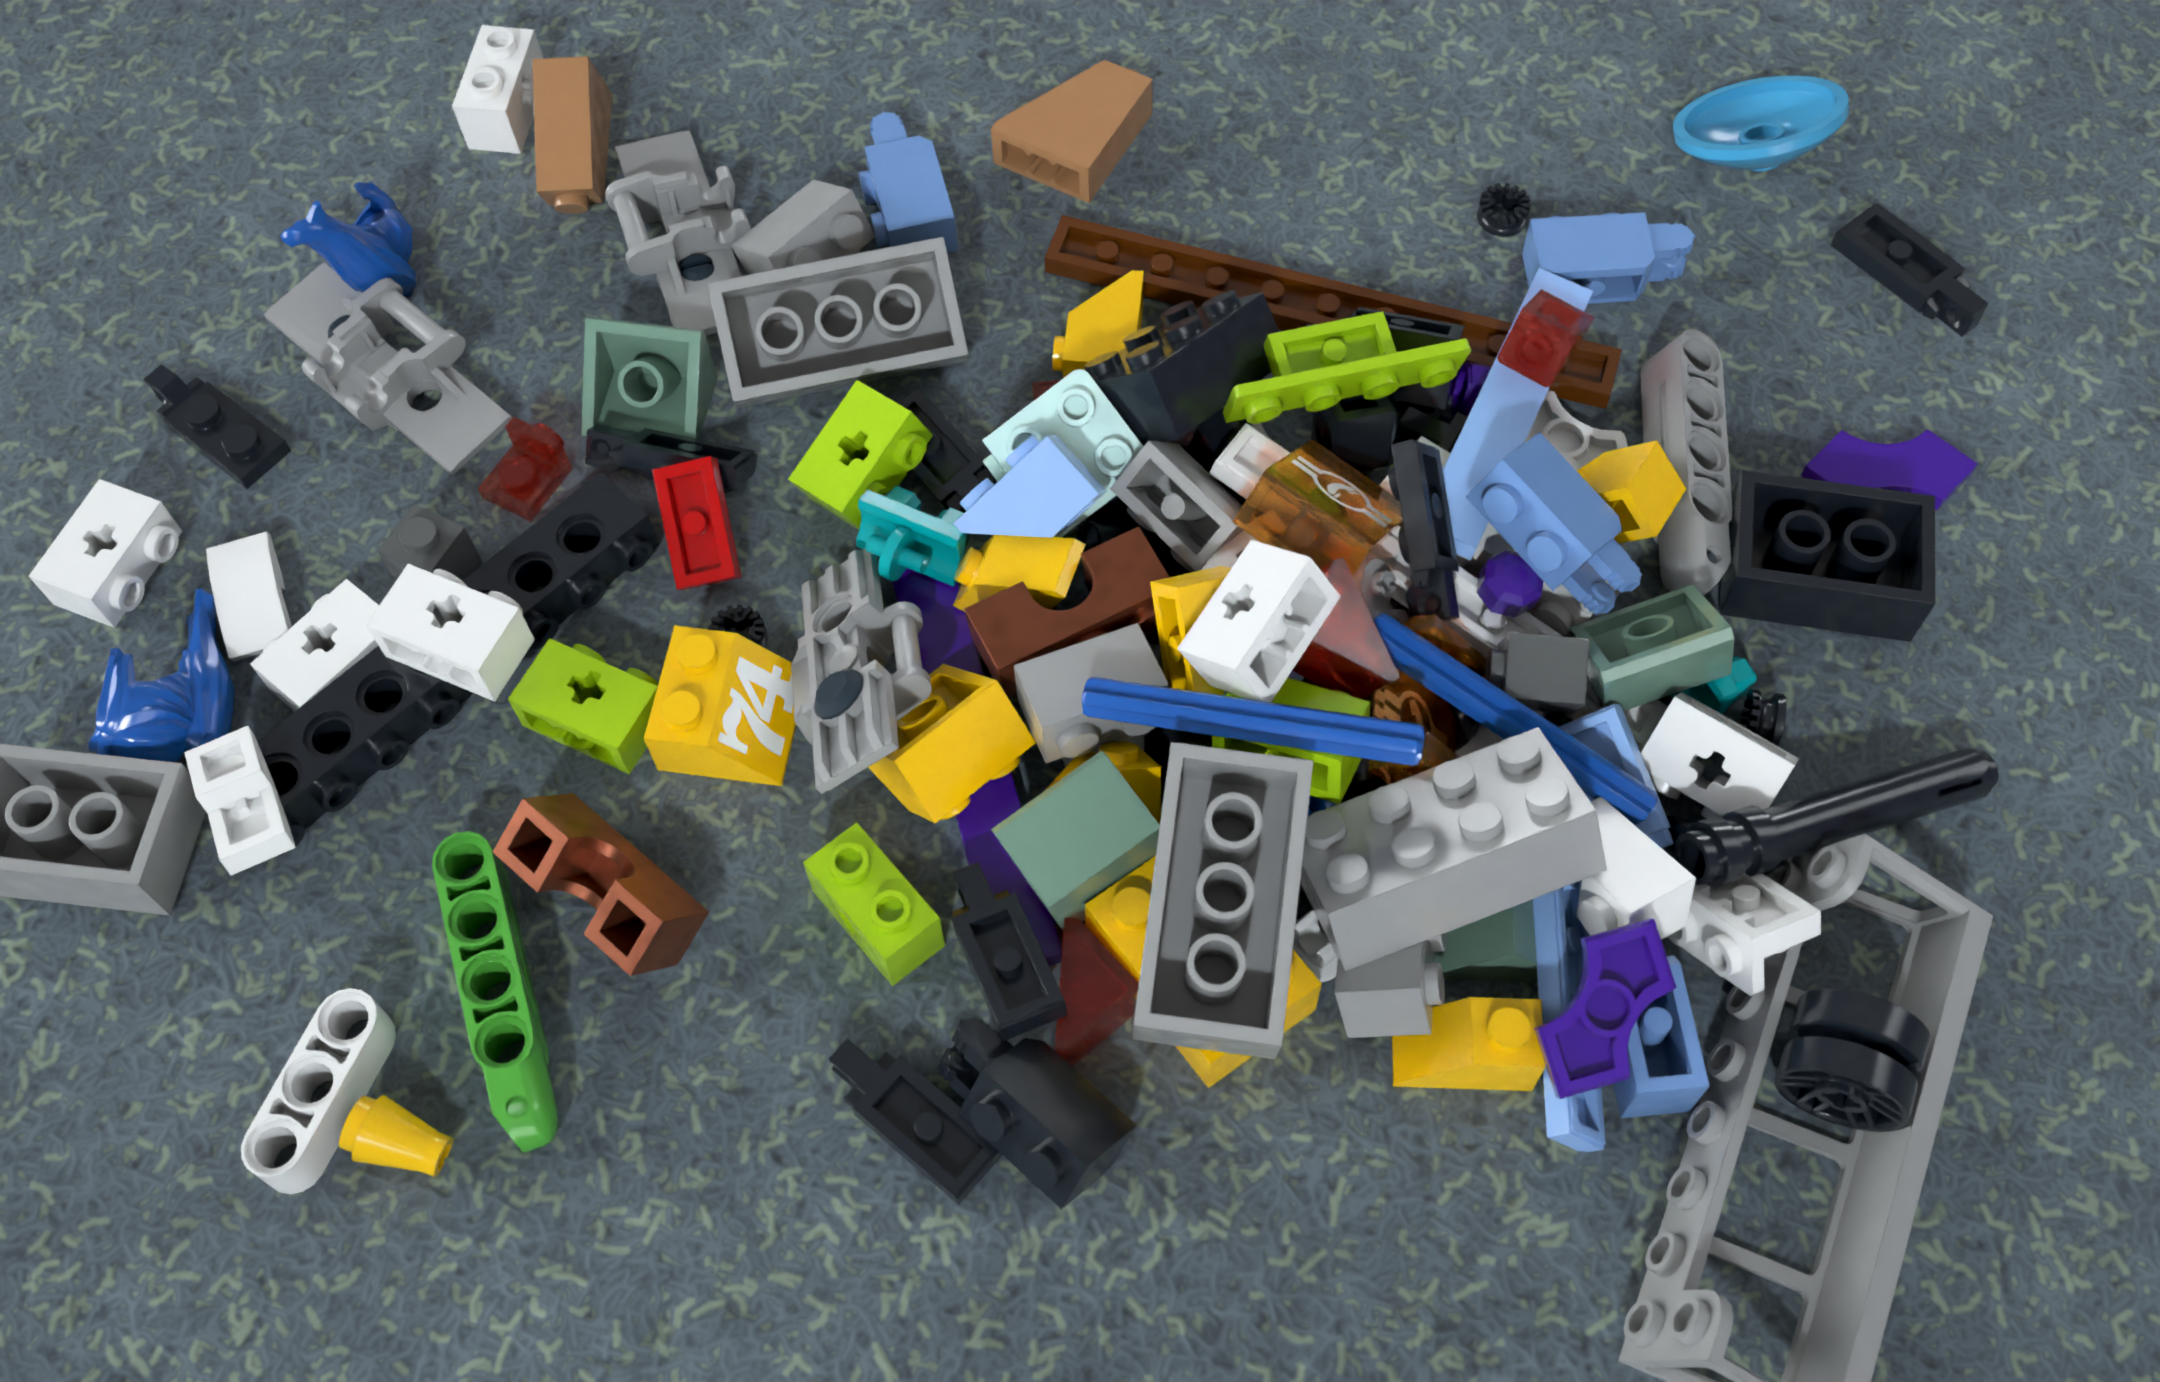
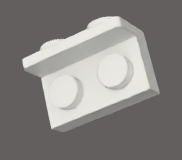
[1668,873,1821,996]

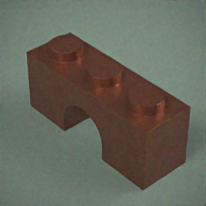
[964,526,1169,698]
[493,793,709,976]

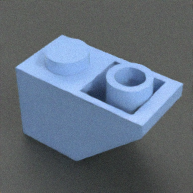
[953,435,1107,538]

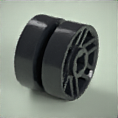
[1774,989,1931,1132]

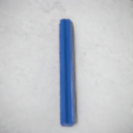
[1361,613,1658,825]
[1082,677,1425,766]

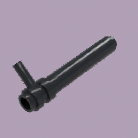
[1667,748,1999,888]

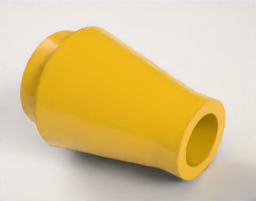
[339,1095,454,1177]

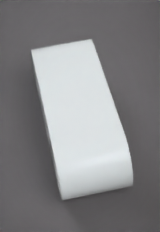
[241,988,396,1194]

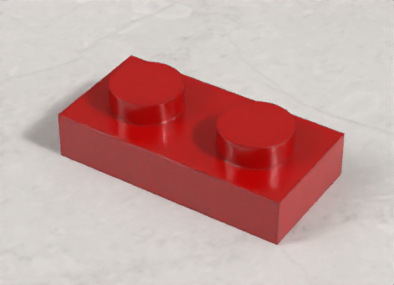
[652,456,742,590]

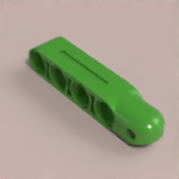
[432,831,559,1153]

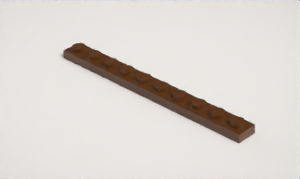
[1044,215,1622,409]

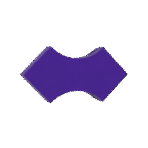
[1801,429,1978,511]
[1534,918,1677,1099]

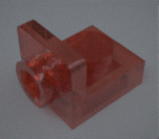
[1498,289,1595,387]
[478,417,572,522]

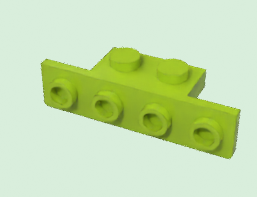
[1223,311,1471,424]

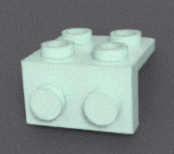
[982,369,1144,538]

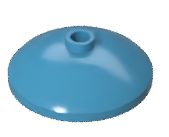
[1673,75,1849,171]

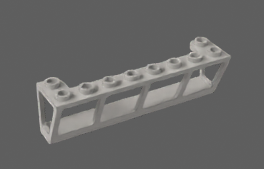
[1618,834,1993,1382]

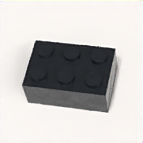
[1084,290,1279,445]
[1719,470,1935,642]

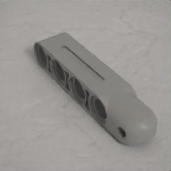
[1640,329,1733,596]

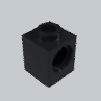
[1311,395,1395,477]

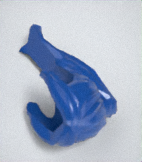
[280,181,417,297]
[88,588,235,763]

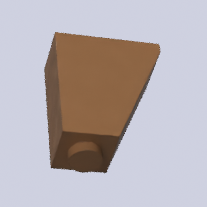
[532,56,613,214]
[991,60,1153,203]

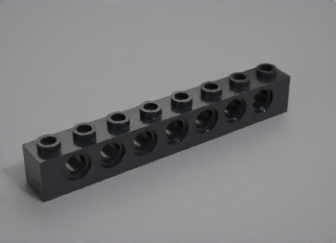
[257,472,659,864]

